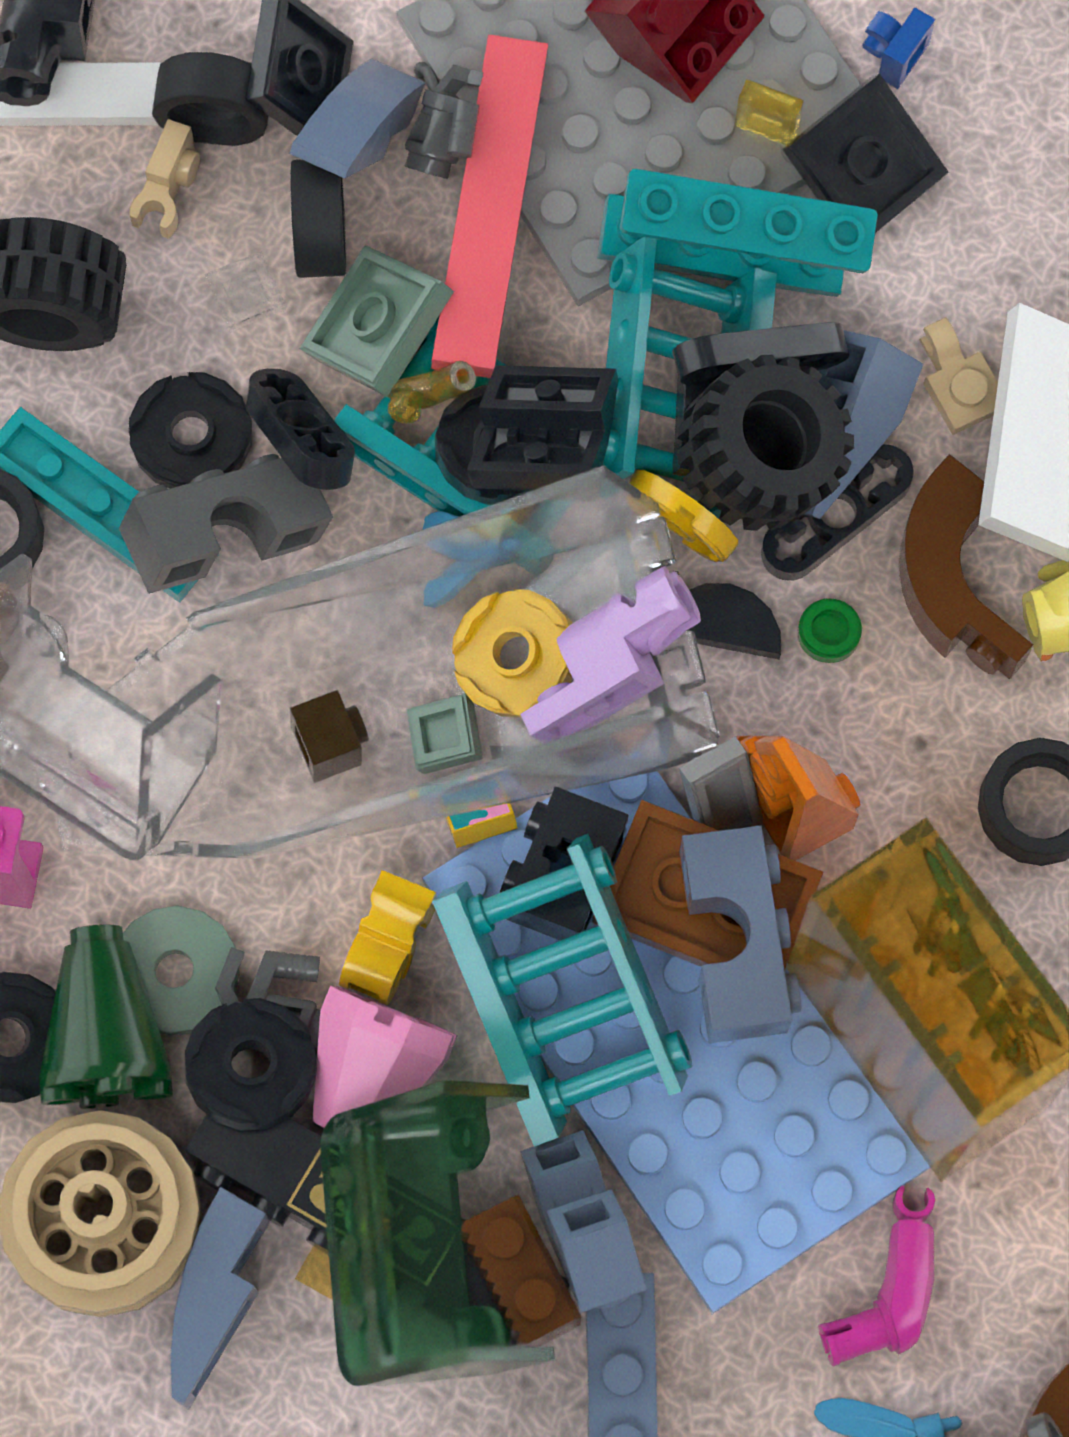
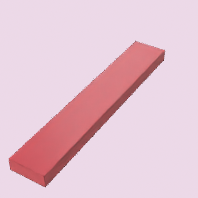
[431,34,548,378]

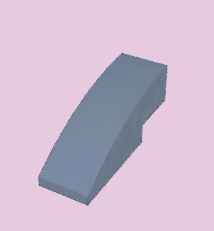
[289,59,426,179]
[170,1187,270,1410]

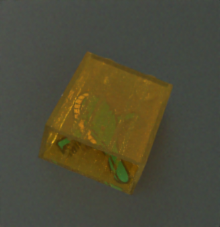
[787,817,1069,1182]

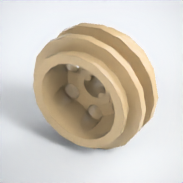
[0,1110,203,1318]

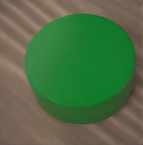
[798,598,862,663]

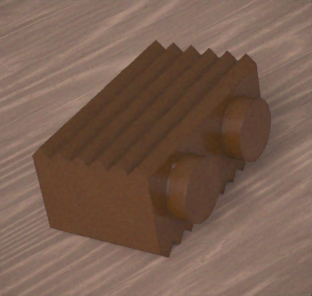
[461,1194,582,1354]

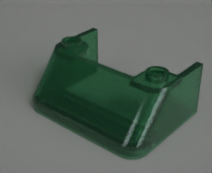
[320,1080,555,1386]

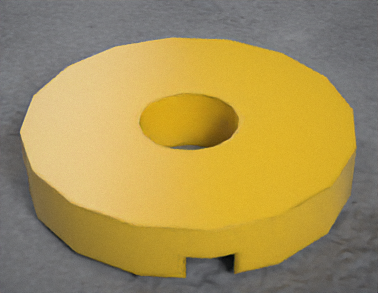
[625,469,739,562]
[452,589,573,717]

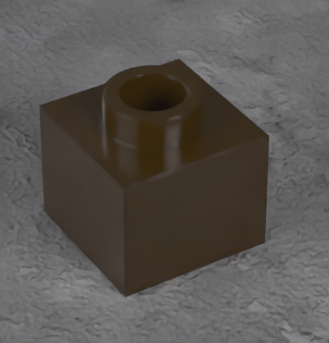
[290,690,369,783]

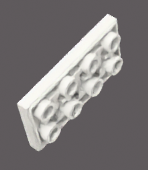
[978,303,1069,562]

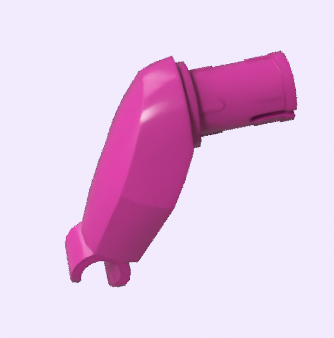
[818,1185,935,1366]

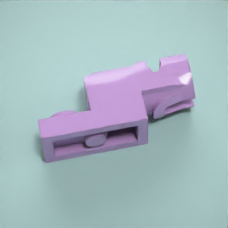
[520,566,701,748]

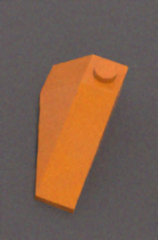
[736,735,861,861]

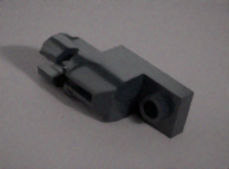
[0,0,95,106]

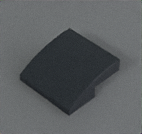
[467,365,618,493]

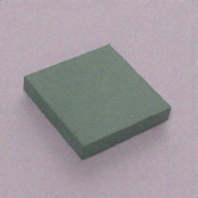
[300,245,454,397]

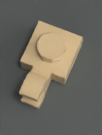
[129,119,200,239]
[919,317,998,435]

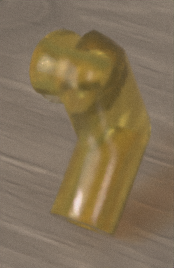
[388,361,476,424]

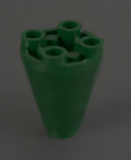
[39,924,173,1109]

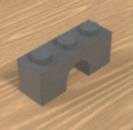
[119,454,333,594]

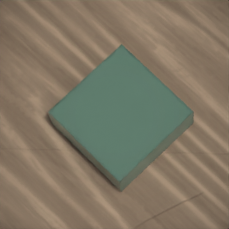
[406,694,483,774]

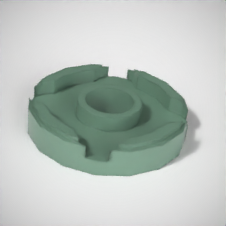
[123,906,240,1035]

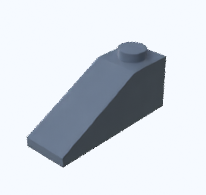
[804,330,924,519]

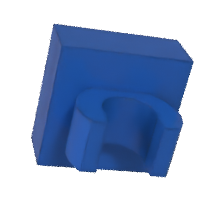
[862,7,935,89]

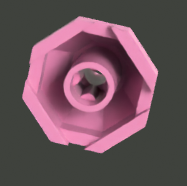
[313,986,458,1154]

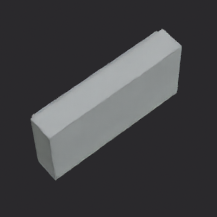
[679,736,763,831]

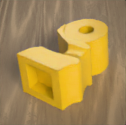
[339,870,437,1006]

